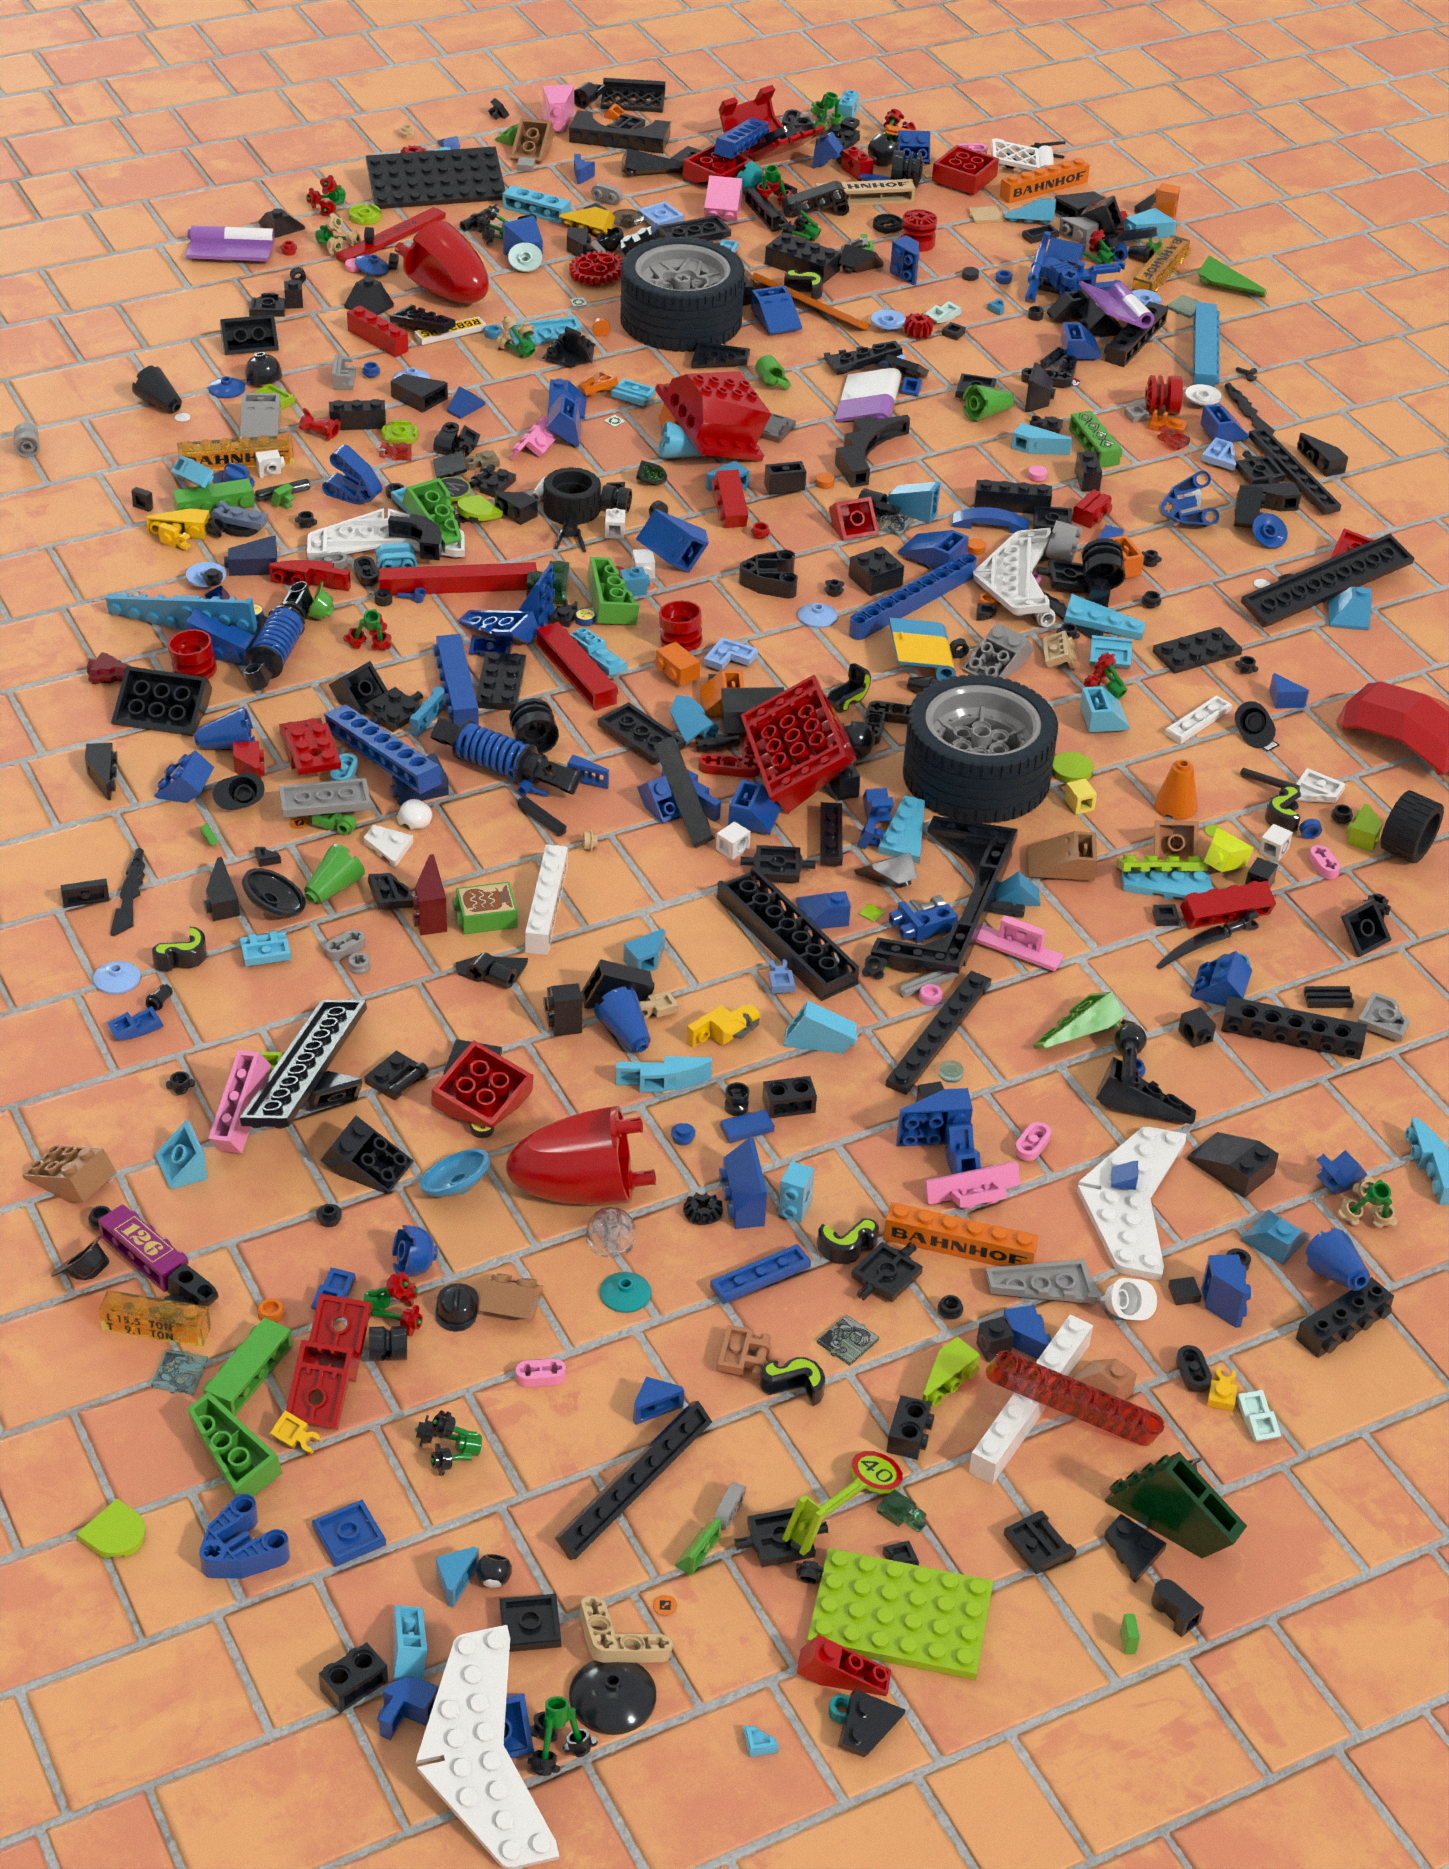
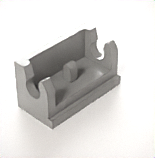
[332,355,356,390]

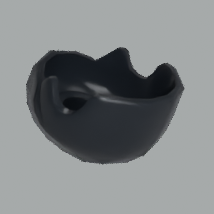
[596,227,624,250]

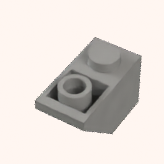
[1059,217,1099,245]

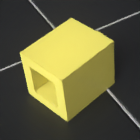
[1064,779,1097,815]

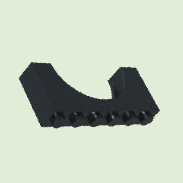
[569,110,671,154]

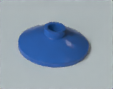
[858,174,891,181]
[355,254,389,276]
[208,376,245,398]
[1252,513,1288,548]

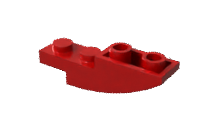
[269,560,351,591]

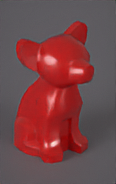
[299,408,341,441]

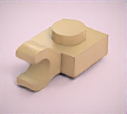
[640,991,679,1020]

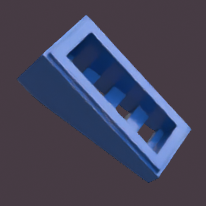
[567,755,609,789]

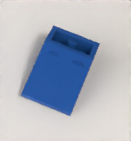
[751,285,802,335]
[636,509,709,572]
[897,530,969,569]
[518,563,555,628]
[896,1088,973,1147]

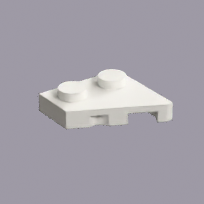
[1295,768,1346,803]
[364,825,413,868]

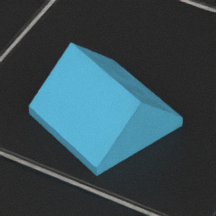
[155,1120,207,1189]

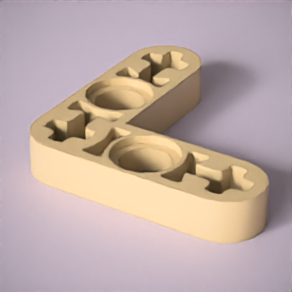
[579,1595,673,1663]

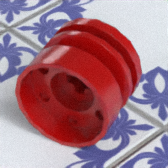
[901,209,937,252]
[1145,375,1183,414]
[659,600,703,652]
[168,629,217,679]

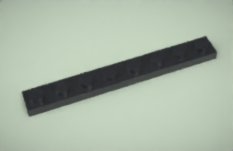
[1249,428,1341,515]
[885,970,991,1095]
[554,1401,712,1560]

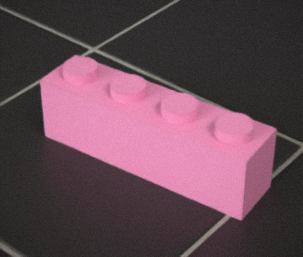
[208,1050,271,1154]

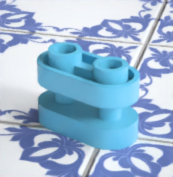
[375,543,417,569]

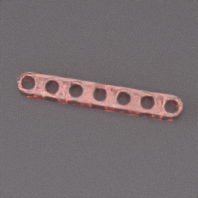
[986,1351,1165,1446]

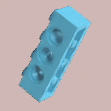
[503,185,571,224]

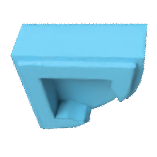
[743,1726,779,1757]

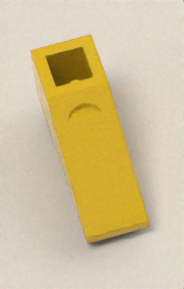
[559,207,615,235]
[146,508,210,540]

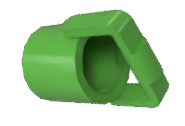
[755,355,791,389]

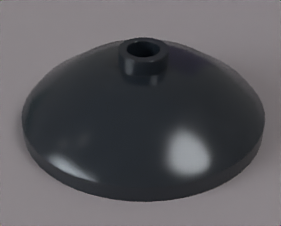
[242,868,306,917]
[569,1660,656,1735]

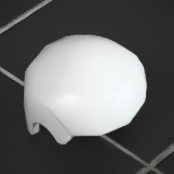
[397,799,433,830]

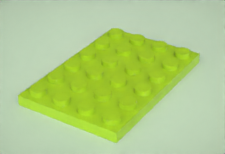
[807,1548,993,1680]

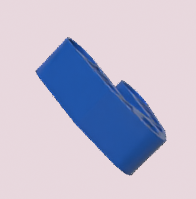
[322,445,382,504]
[1159,471,1219,526]
[200,1494,290,1579]

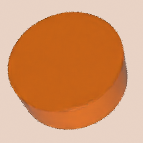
[592,318,610,337]
[816,472,835,489]
[967,538,986,555]
[978,592,998,605]
[258,1298,284,1323]

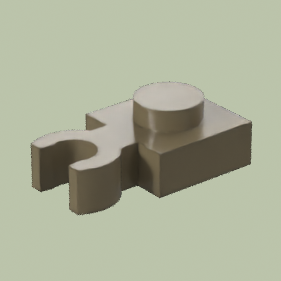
[465,450,500,470]

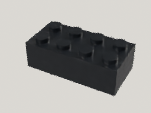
[765,233,841,284]

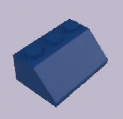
[719,1138,767,1229]

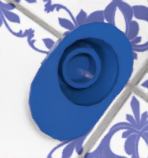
[212,463,255,488]

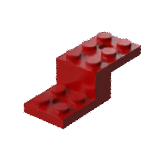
[279,718,341,775]
[286,1294,372,1430]

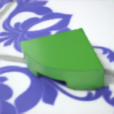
[200,823,219,846]

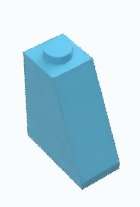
[1124,208,1177,239]
[783,1000,858,1054]

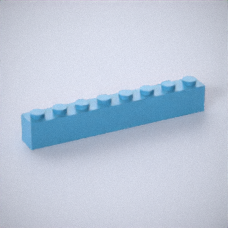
[1193,302,1220,388]

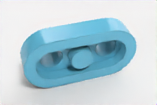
[330,753,358,781]

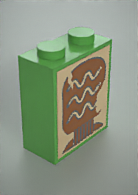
[452,882,518,934]

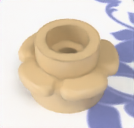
[399,125,414,139]
[582,830,598,852]

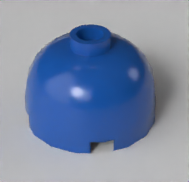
[392,1225,438,1277]

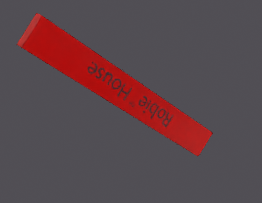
[336,207,446,263]

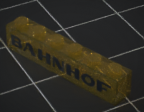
[1132,235,1191,293]
[177,434,294,470]

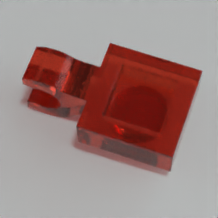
[1157,425,1191,450]
[379,442,412,461]

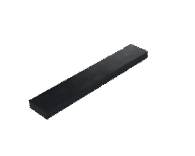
[654,736,715,848]

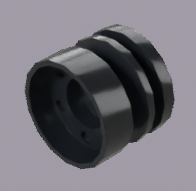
[891,150,923,187]
[1082,538,1126,590]
[509,698,559,754]

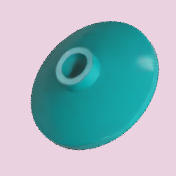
[600,1272,651,1313]

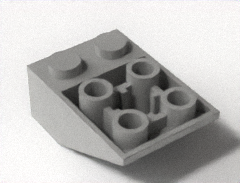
[240,393,281,443]
[962,622,1033,679]

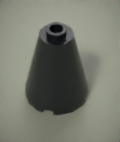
[132,365,182,413]

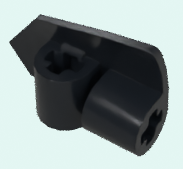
[456,952,528,988]

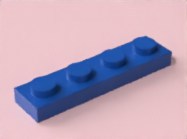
[710,1244,811,1304]

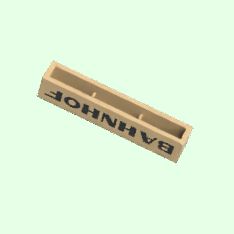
[815,179,915,207]

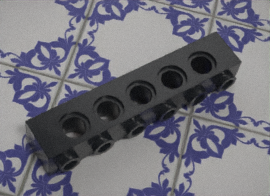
[1104,301,1168,367]
[1221,996,1367,1060]

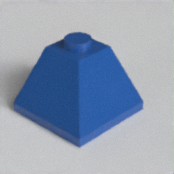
[503,216,543,256]
[548,379,587,419]
[796,891,851,930]
[503,1693,534,1758]

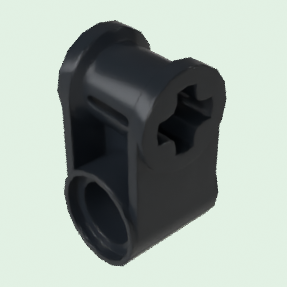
[433,422,459,454]

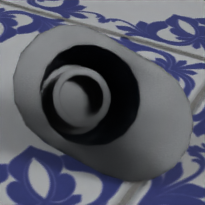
[1235,701,1276,748]
[212,772,265,810]
[50,1236,110,1280]
[436,1283,479,1332]

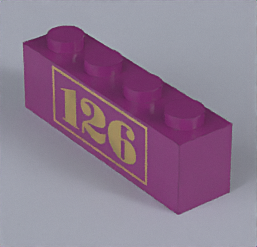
[98,1204,189,1292]

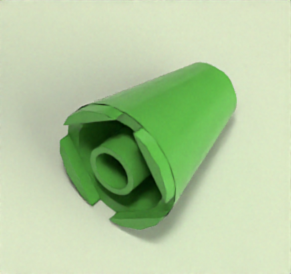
[963,385,1014,421]
[304,844,365,904]

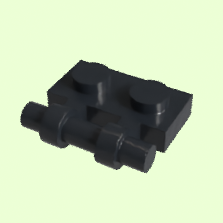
[469,464,516,498]

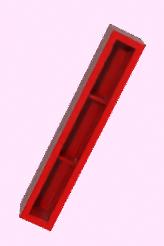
[537,622,618,711]

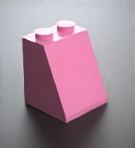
[543,84,574,133]
[704,175,742,221]

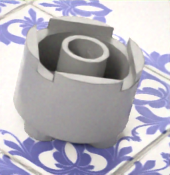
[1046,520,1083,562]

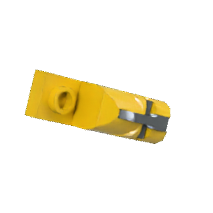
[686,1004,760,1048]

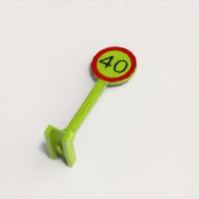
[782,1451,903,1556]

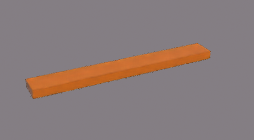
[752,272,870,330]

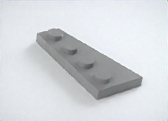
[985,1259,1097,1304]

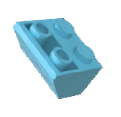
[1080,686,1130,732]

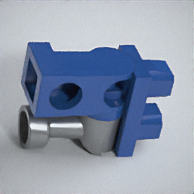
[889,895,958,943]

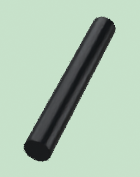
[1240,768,1300,790]

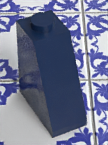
[224,536,277,576]
[390,753,449,806]

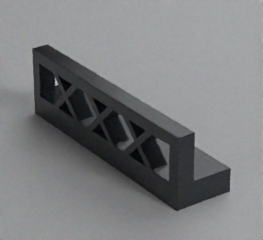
[745,186,789,232]

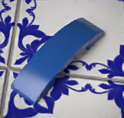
[952,507,1029,533]

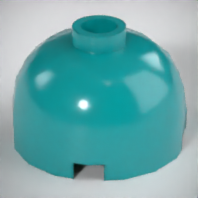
[736,161,764,195]

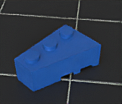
[186,608,255,666]

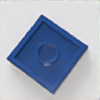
[312,1499,386,1567]

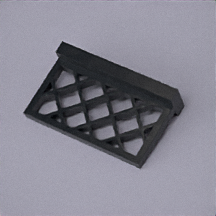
[601,78,666,113]

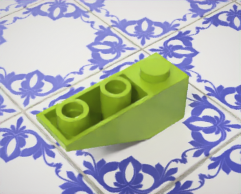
[922,1336,980,1407]

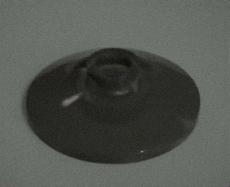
[612,209,644,229]

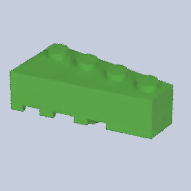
[187,1392,283,1498]

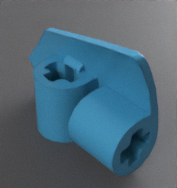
[670,695,719,745]

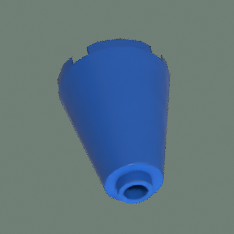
[194,707,255,749]
[594,987,651,1053]
[1306,1228,1370,1291]

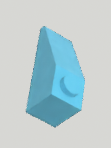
[392,1605,427,1680]

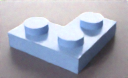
[704,637,758,671]

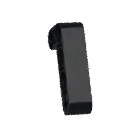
[781,181,849,218]

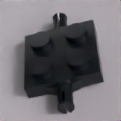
[1235,450,1286,485]
[1036,559,1088,593]
[364,687,423,732]
[740,845,816,883]
[851,1242,923,1302]
[734,1507,828,1567]

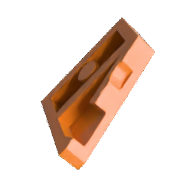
[578,371,618,396]

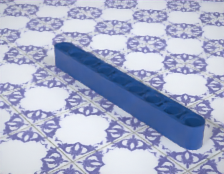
[849,553,977,640]

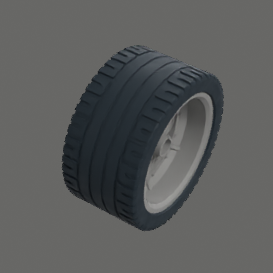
[620,237,744,352]
[903,674,1058,823]

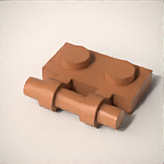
[717,1325,771,1380]

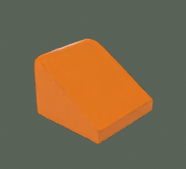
[604,103,627,120]

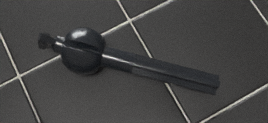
[1114,1019,1147,1087]

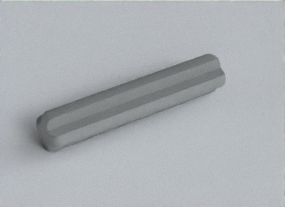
[898,970,958,997]

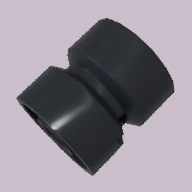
[600,484,632,513]
[369,1326,407,1361]

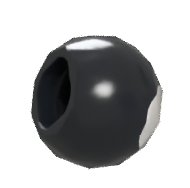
[476,1554,512,1588]

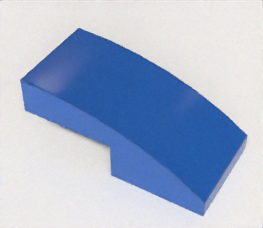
[107,1006,164,1041]
[311,1267,356,1310]

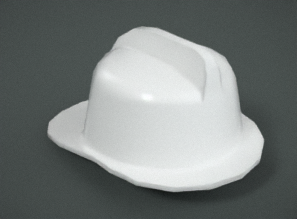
[1100,1278,1158,1321]

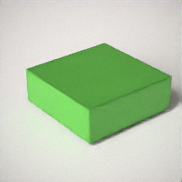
[1120,1614,1140,1655]

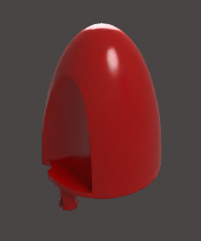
[394,221,489,304]
[506,1106,656,1205]

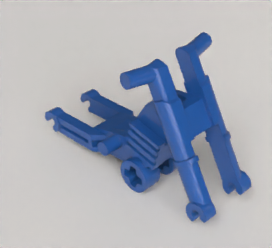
[1025,231,1125,303]

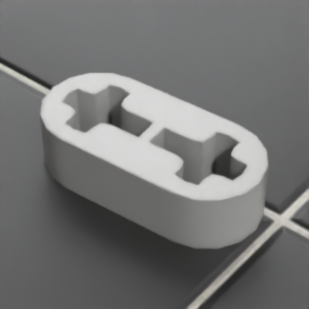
[325,930,365,961]
[714,1482,746,1530]

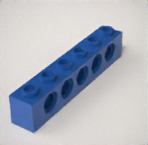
[714,117,769,159]

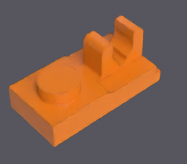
[1147,409,1188,437]

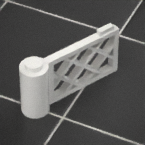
[991,138,1054,171]

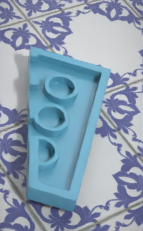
[508,316,581,348]
[1064,594,1146,640]
[1121,870,1213,900]

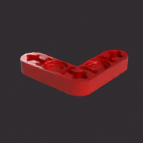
[698,734,760,778]

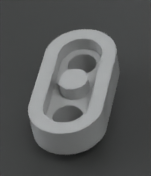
[591,183,623,205]
[308,552,348,569]

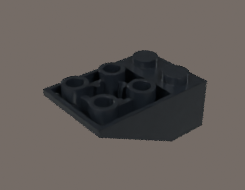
[320,1115,414,1194]

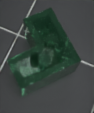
[526,561,569,605]

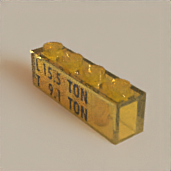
[99,1290,211,1347]

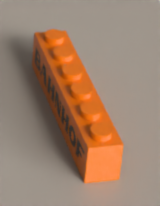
[1000,158,1090,203]
[883,1202,1039,1267]

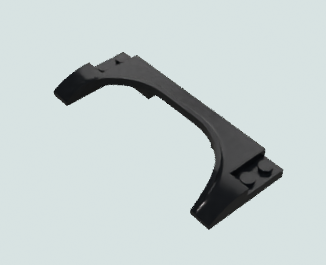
[871,816,1018,974]

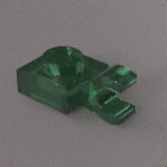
[877,1489,927,1532]

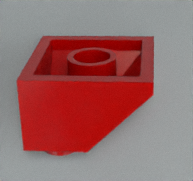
[828,497,879,541]

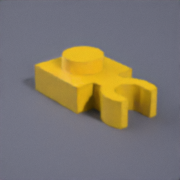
[158,522,191,550]
[1207,1367,1238,1412]
[270,1410,322,1455]

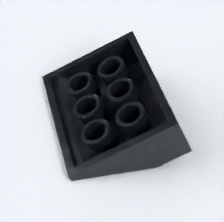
[111,666,212,736]

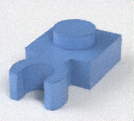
[769,959,795,994]

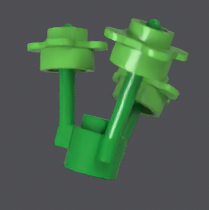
[810,92,845,133]

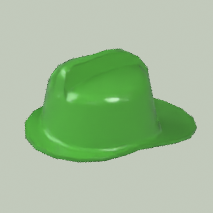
[307,581,335,620]

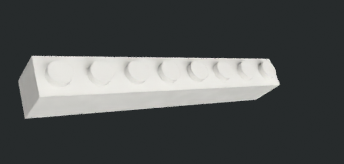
[969,1314,1093,1485]

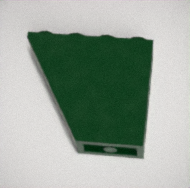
[1105,1452,1247,1559]

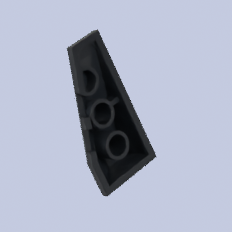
[621,148,683,176]
[1096,1057,1196,1124]

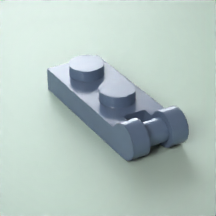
[210,501,269,531]

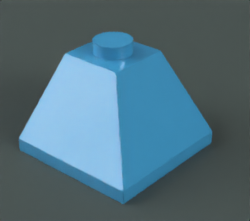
[1328,587,1372,631]
[1241,1209,1311,1265]

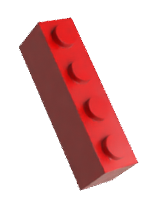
[347,306,409,358]
[1180,881,1276,930]

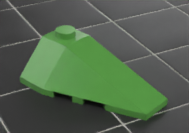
[1198,256,1267,297]
[402,478,462,546]

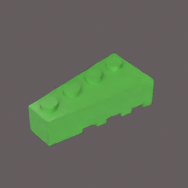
[587,557,640,625]

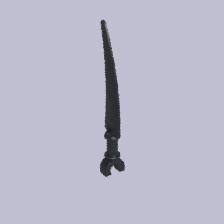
[1157,909,1259,969]

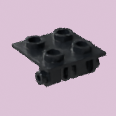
[542,333,581,367]

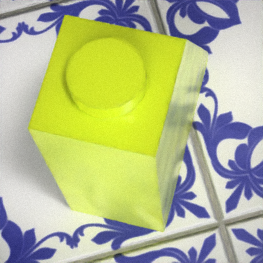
[1204,828,1254,872]

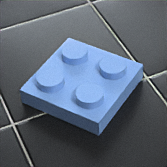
[638,201,684,225]

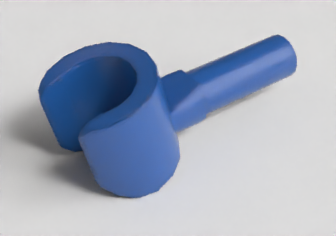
[397,588,426,603]
[517,780,549,797]

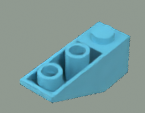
[1004,198,1056,223]
[1011,423,1072,455]

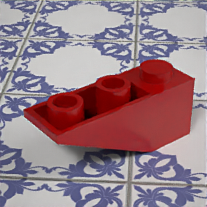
[796,1634,891,1696]

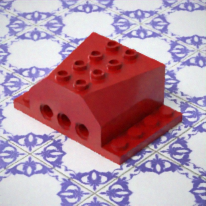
[655,371,771,461]
[741,674,857,814]

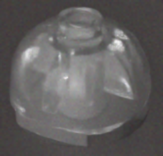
[586,1207,636,1258]

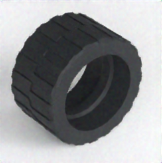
[543,467,601,525]
[1380,790,1444,863]

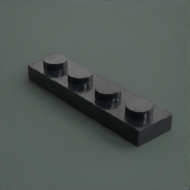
[820,802,843,866]

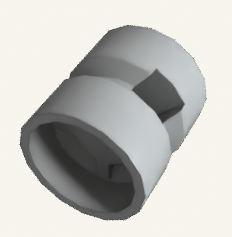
[14,422,39,457]

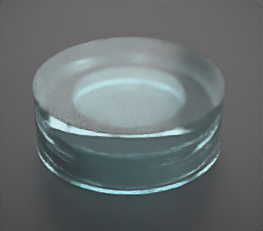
[939,1060,964,1083]

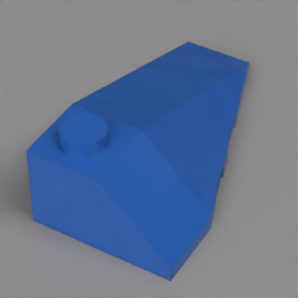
[458,610,539,644]

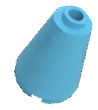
[659,421,706,458]

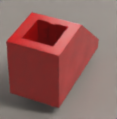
[233,741,265,778]

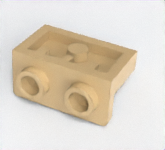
[1043,631,1077,670]

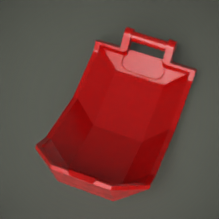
[1337,681,1449,775]

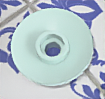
[508,243,542,272]

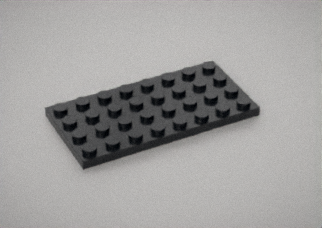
[366,146,505,209]

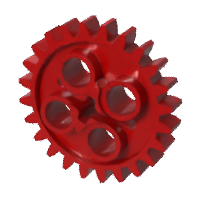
[569,250,623,286]

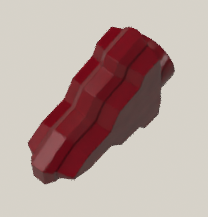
[87,652,130,684]

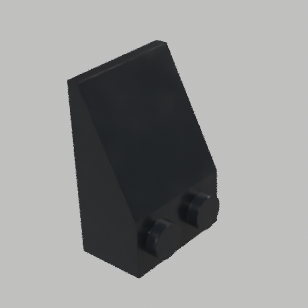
[621,223,660,255]
[1187,1132,1279,1198]

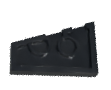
[691,342,750,368]

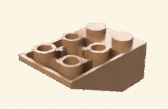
[1027,831,1098,881]
[22,1145,116,1203]

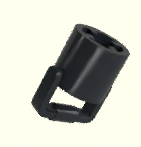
[574,82,606,109]
[858,488,901,518]

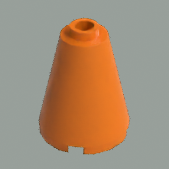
[1154,759,1198,820]

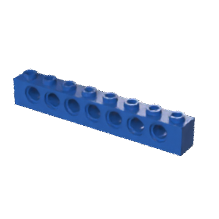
[324,704,442,794]

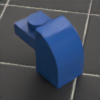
[863,788,894,823]
[945,1122,981,1174]
[1316,1150,1367,1194]
[377,1678,439,1740]

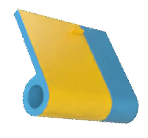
[889,617,956,681]

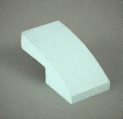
[924,301,962,323]
[1236,1390,1281,1442]

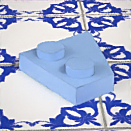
[1201,437,1236,471]

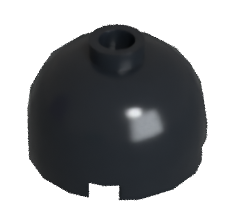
[868,133,898,167]
[245,352,282,385]
[842,721,875,760]

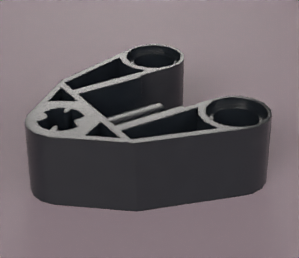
[739,550,798,599]

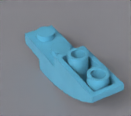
[171,455,214,488]
[569,628,627,676]
[616,1056,712,1093]
[1406,1117,1449,1205]

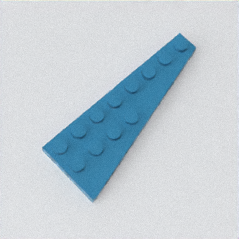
[105,593,259,640]

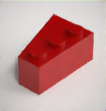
[712,469,748,528]

